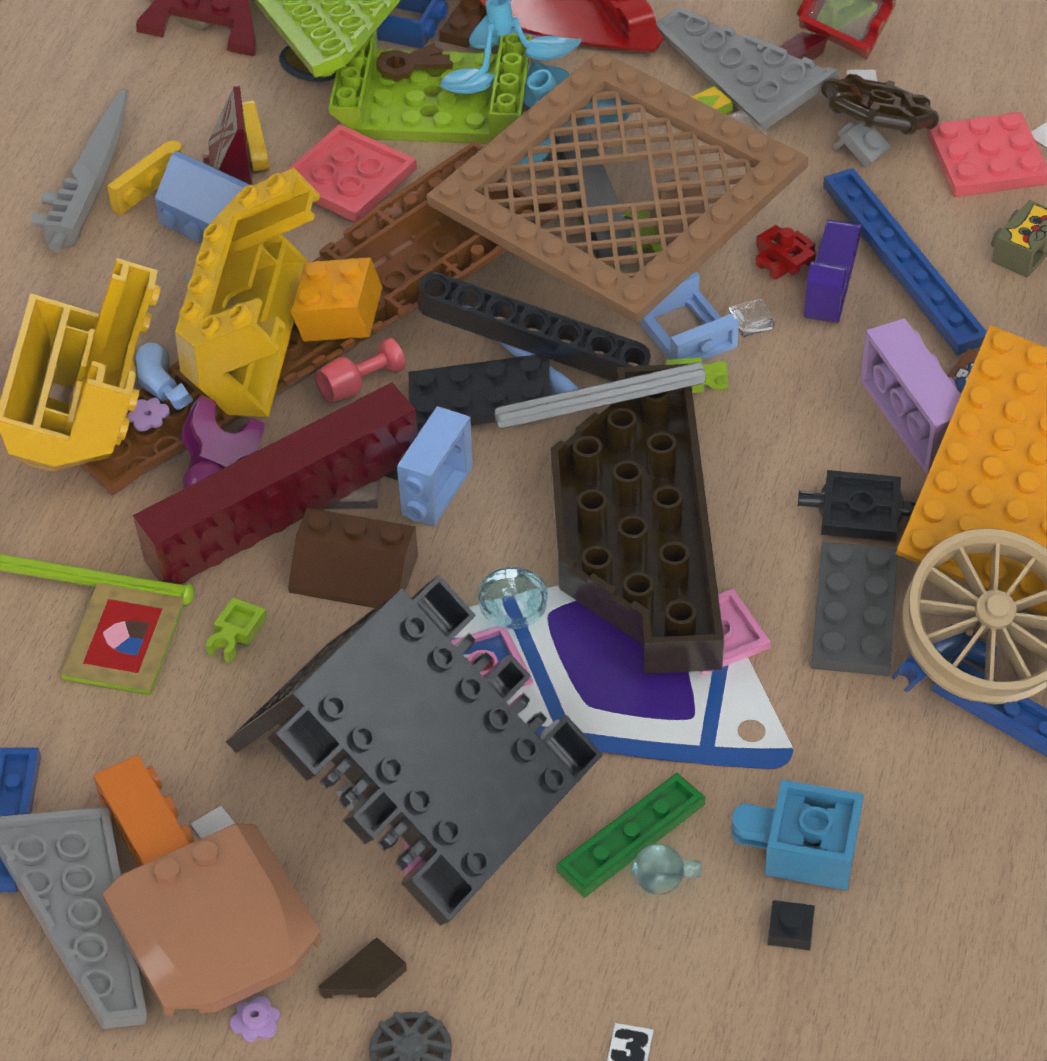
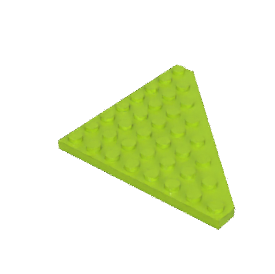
[253,0,401,78]

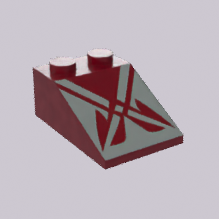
[203,86,253,185]

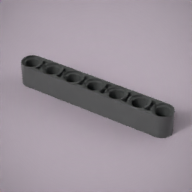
[554,118,632,258]

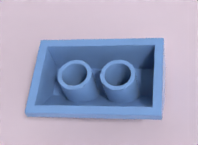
[155,151,249,243]

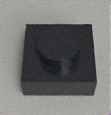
[768,900,815,950]

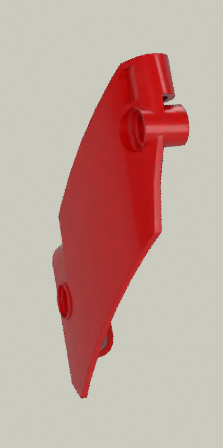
[477,0,664,52]

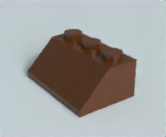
[288,508,418,608]

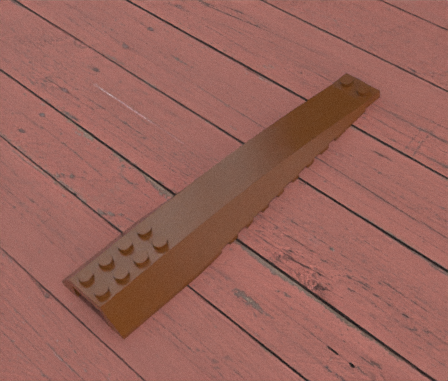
[80,141,565,496]

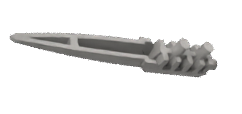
[31,89,128,252]

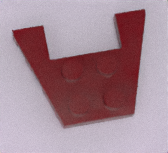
[136,0,256,56]

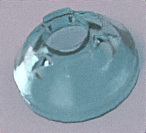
[478,567,548,629]

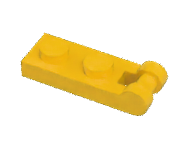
[107,140,183,215]

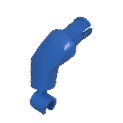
[892,624,997,692]

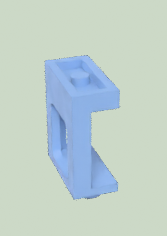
[639,272,739,361]

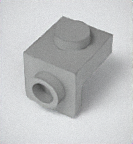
[832,121,891,168]

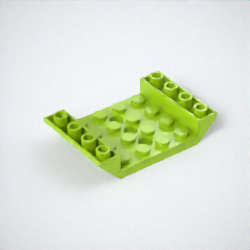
[328,29,532,144]

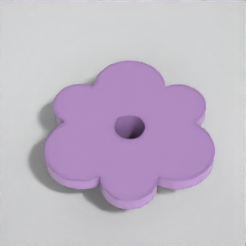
[127,398,170,431]
[230,996,280,1042]

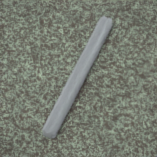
[494,362,706,429]

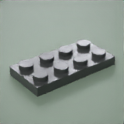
[811,542,897,676]

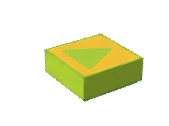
[691,86,733,114]

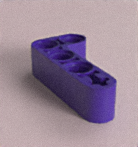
[804,219,861,323]

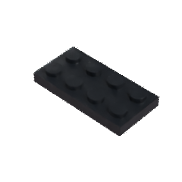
[408,353,552,433]

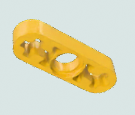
[242,100,269,172]

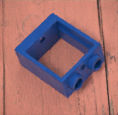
[377,0,448,49]

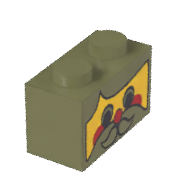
[991,200,1047,278]

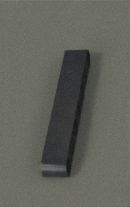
[418,272,651,381]

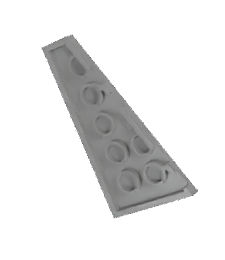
[656,7,839,132]
[0,807,147,1029]

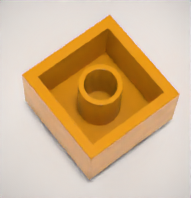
[291,257,383,341]

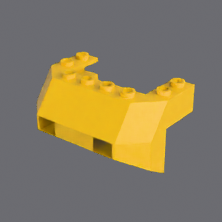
[175,168,320,417]
[0,258,161,472]

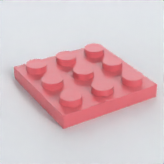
[927,112,1047,197]
[284,124,417,222]

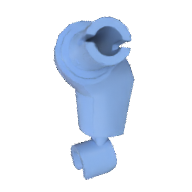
[136,342,193,410]

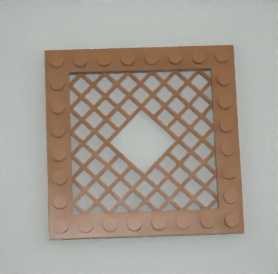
[426,50,808,324]

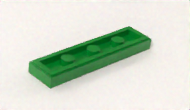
[556,773,705,898]

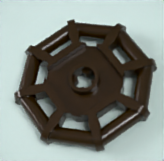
[821,74,939,135]

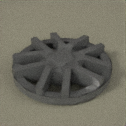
[369,1011,452,1061]

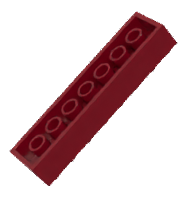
[133,382,418,584]

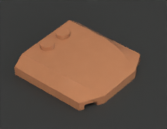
[102,823,322,1015]

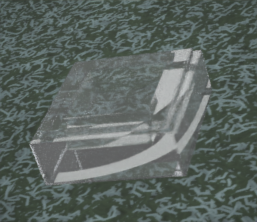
[729,298,775,338]

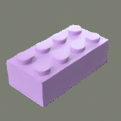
[860,318,961,475]

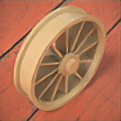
[902,529,1047,705]

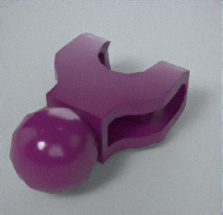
[181,395,265,489]

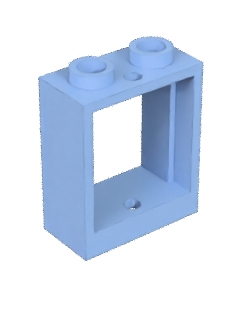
[397,406,473,527]

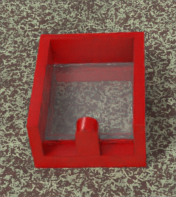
[797,0,896,60]

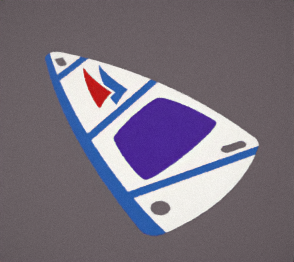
[452,586,793,769]

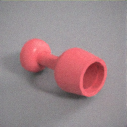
[315,338,405,403]

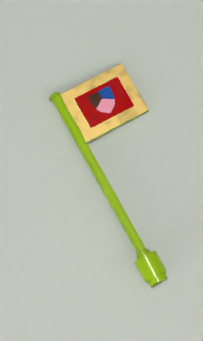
[0,554,195,695]

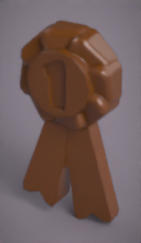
[376,43,453,82]

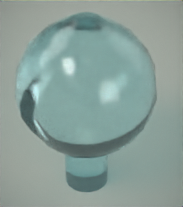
[631,844,702,895]

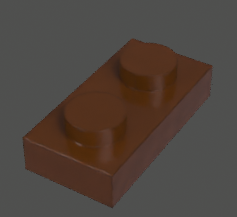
[439,0,487,48]

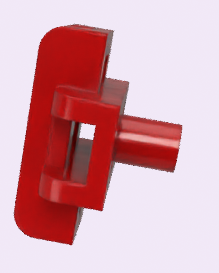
[755,225,816,280]

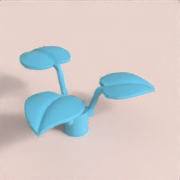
[440,0,582,94]
[518,60,632,164]

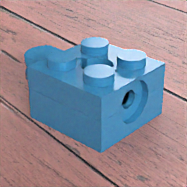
[731,779,864,891]

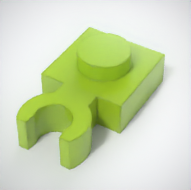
[206,597,267,663]

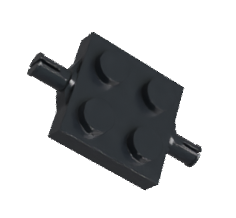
[797,470,916,542]

